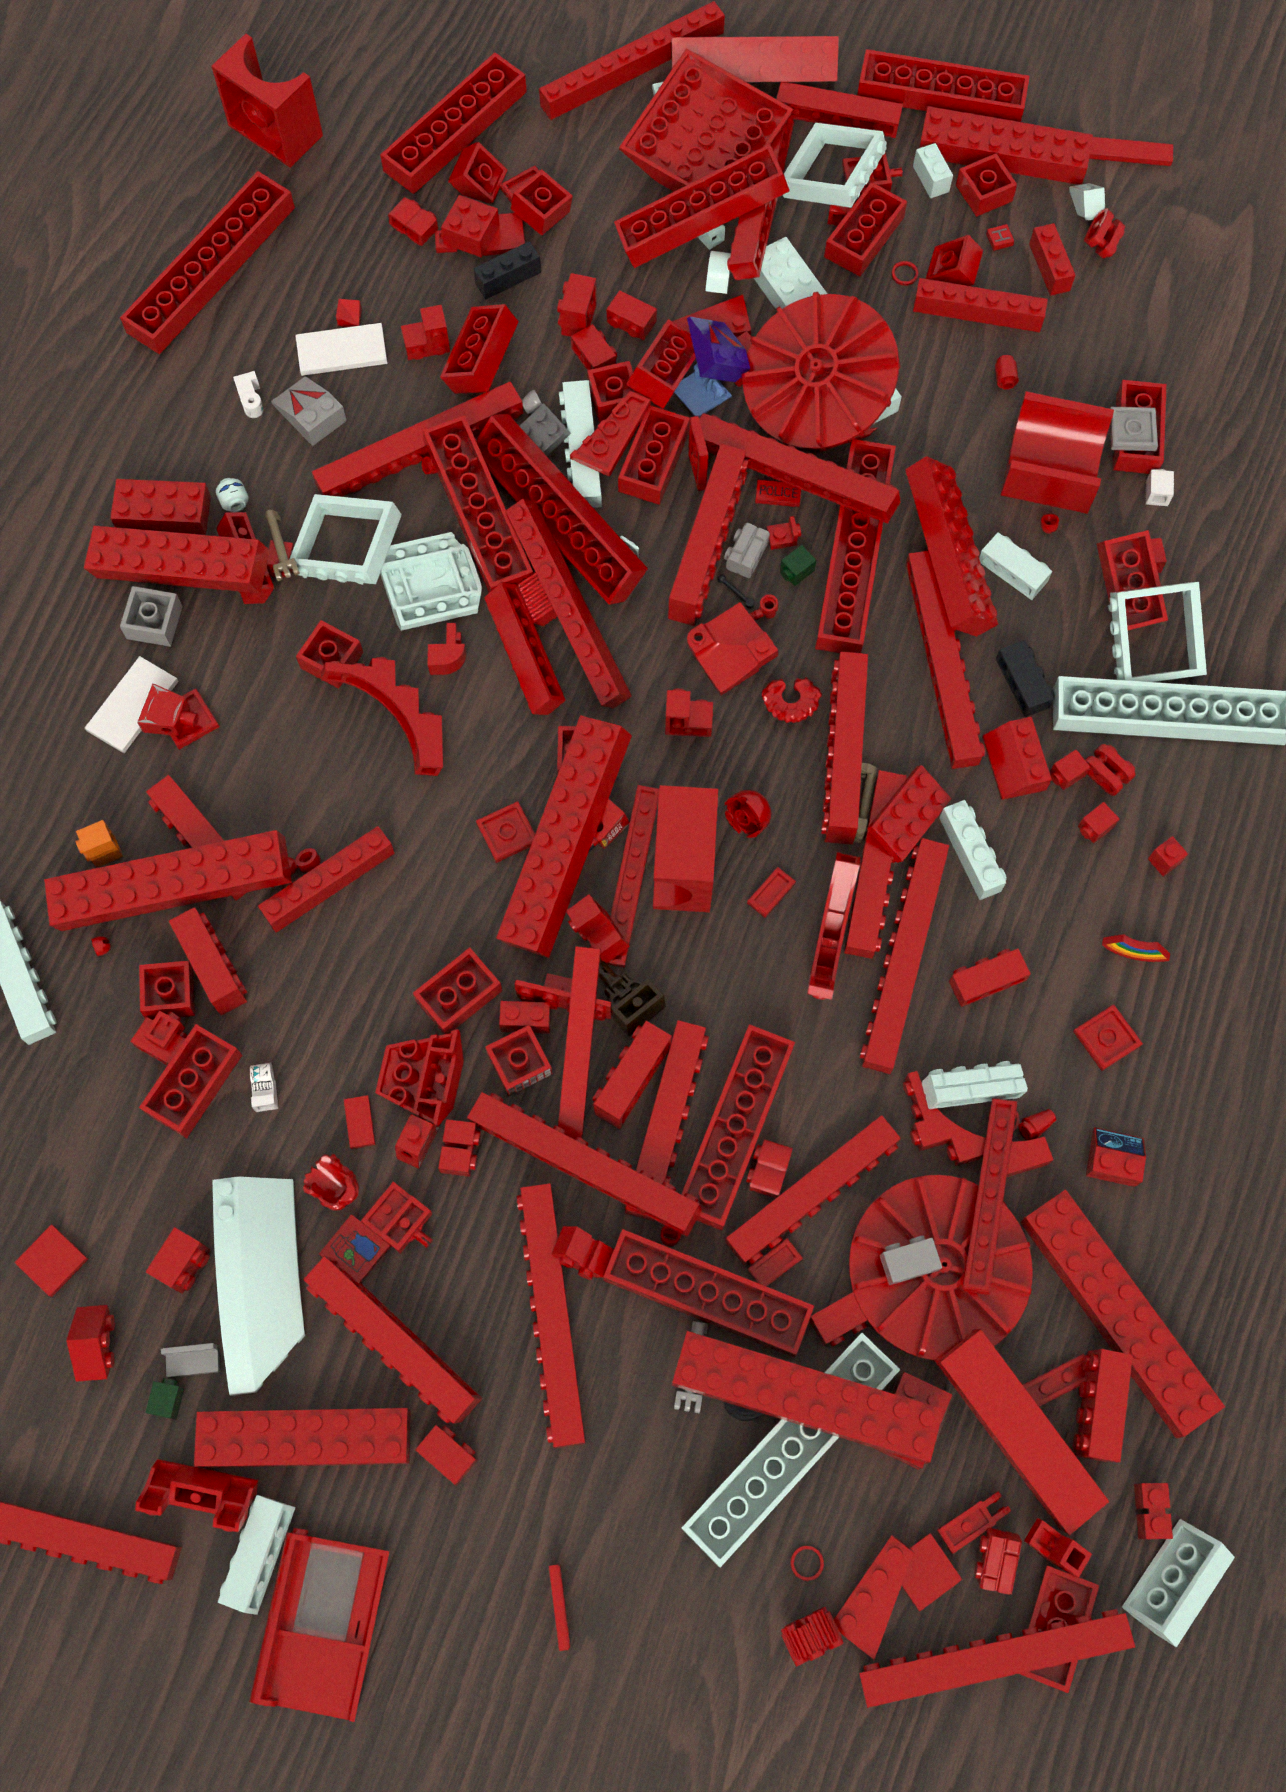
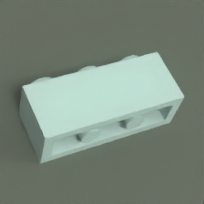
[979,532,1052,600]

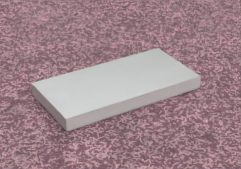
[296,323,387,376]
[85,656,179,753]

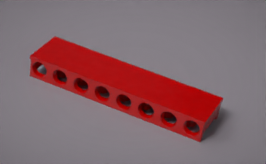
[935,1328,1109,1536]

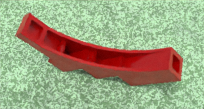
[321,657,443,776]
[807,852,861,1000]
[903,1071,1053,1177]

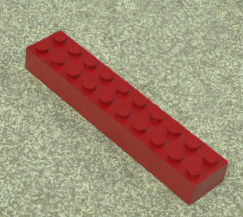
[120,171,295,355]
[476,414,648,605]
[815,439,896,653]
[496,715,632,958]
[44,830,292,931]
[1020,1189,1225,1438]
[672,1331,943,1464]

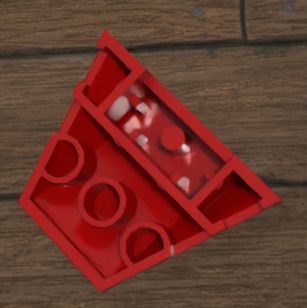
[375,1029,464,1126]

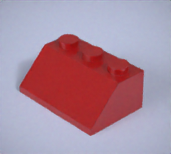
[982,717,1052,800]

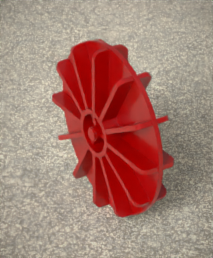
[741,292,900,451]
[849,1175,1033,1361]

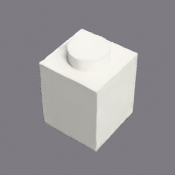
[1146,469,1174,506]

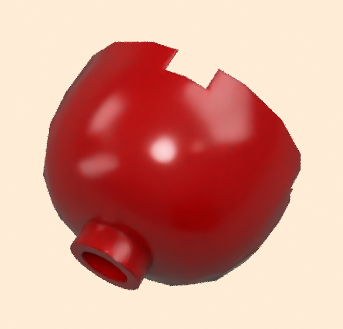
[724,790,772,838]

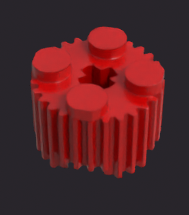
[781,1607,844,1667]

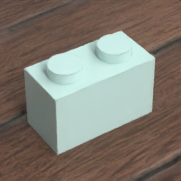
[913,143,953,198]

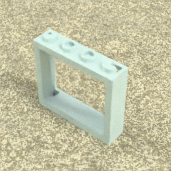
[783,123,887,208]
[290,494,402,585]
[1108,582,1207,682]

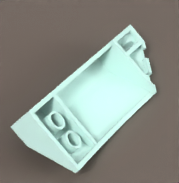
[213,1177,306,1396]

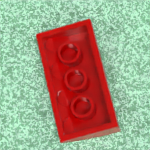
[1020,1565,1099,1693]

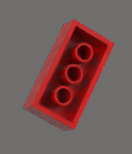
[824,182,907,277]
[440,304,519,394]
[626,319,696,409]
[1113,380,1167,474]
[618,405,690,505]
[110,479,211,535]
[1096,530,1168,630]
[169,907,248,1016]
[593,1021,672,1130]
[139,1024,242,1139]
[1073,1349,1133,1463]

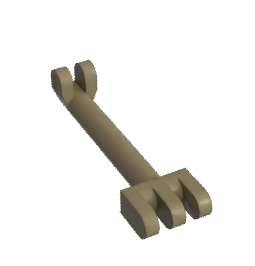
[265,510,300,581]
[854,763,877,843]

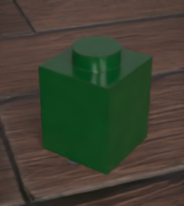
[780,545,817,586]
[145,1378,184,1420]

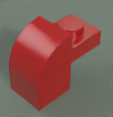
[428,623,467,675]
[1024,1518,1092,1578]

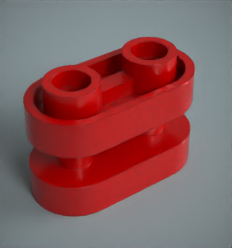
[1084,208,1125,258]
[1085,744,1136,796]

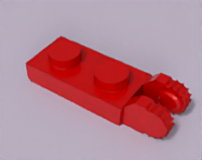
[937,1491,1011,1554]

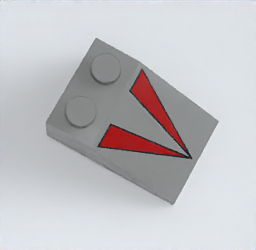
[271,377,347,446]

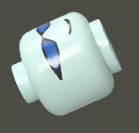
[215,478,249,512]

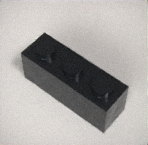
[473,241,541,300]
[996,640,1055,717]

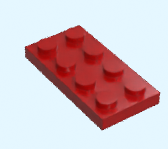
[867,765,952,863]

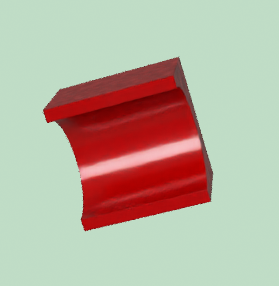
[211,34,323,168]
[1001,391,1114,514]
[653,785,718,912]

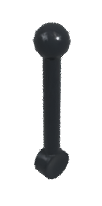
[717,574,754,608]

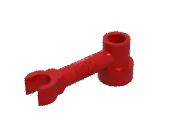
[750,594,779,621]

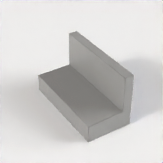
[161,1343,220,1378]

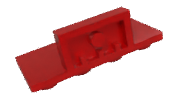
[514,973,612,1021]

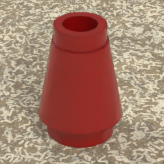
[1018,1109,1056,1140]

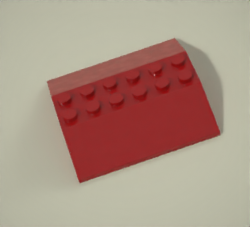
[619,48,794,192]

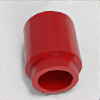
[995,355,1019,390]

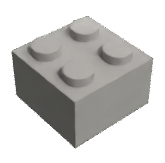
[120,586,183,647]

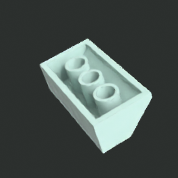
[1122,1519,1235,1647]

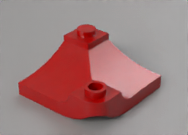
[687,602,778,695]

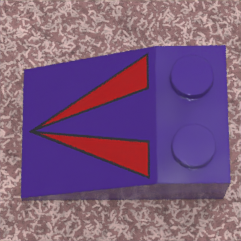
[687,316,750,382]

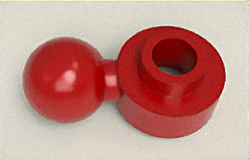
[288,848,321,875]

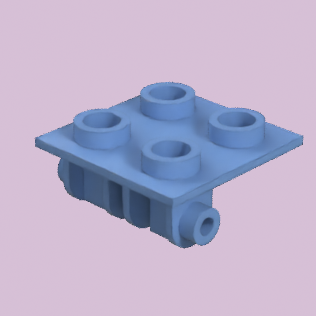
[674,364,732,417]

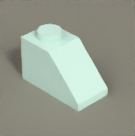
[1069,183,1105,220]

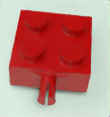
[842,151,902,198]
[361,1182,433,1254]

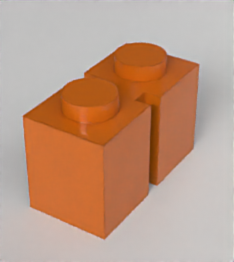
[75,820,123,868]

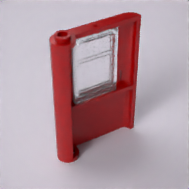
[249,1528,389,1722]

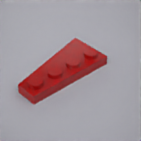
[663,295,751,338]
[570,391,651,477]
[834,1535,914,1659]

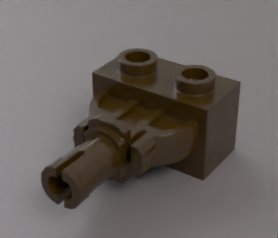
[599,962,666,1036]

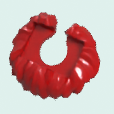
[762,677,822,723]

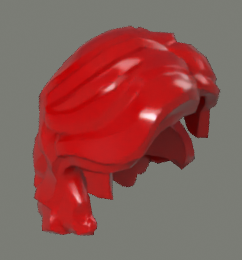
[303,1154,359,1211]

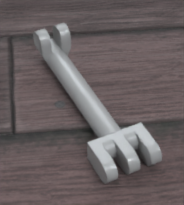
[674,1321,708,1413]

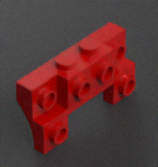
[135,1459,258,1532]

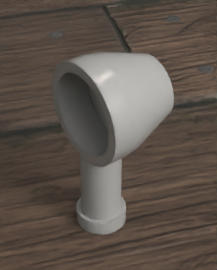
[522,390,542,414]

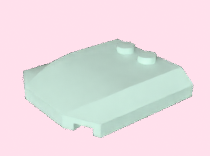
[380,532,482,631]

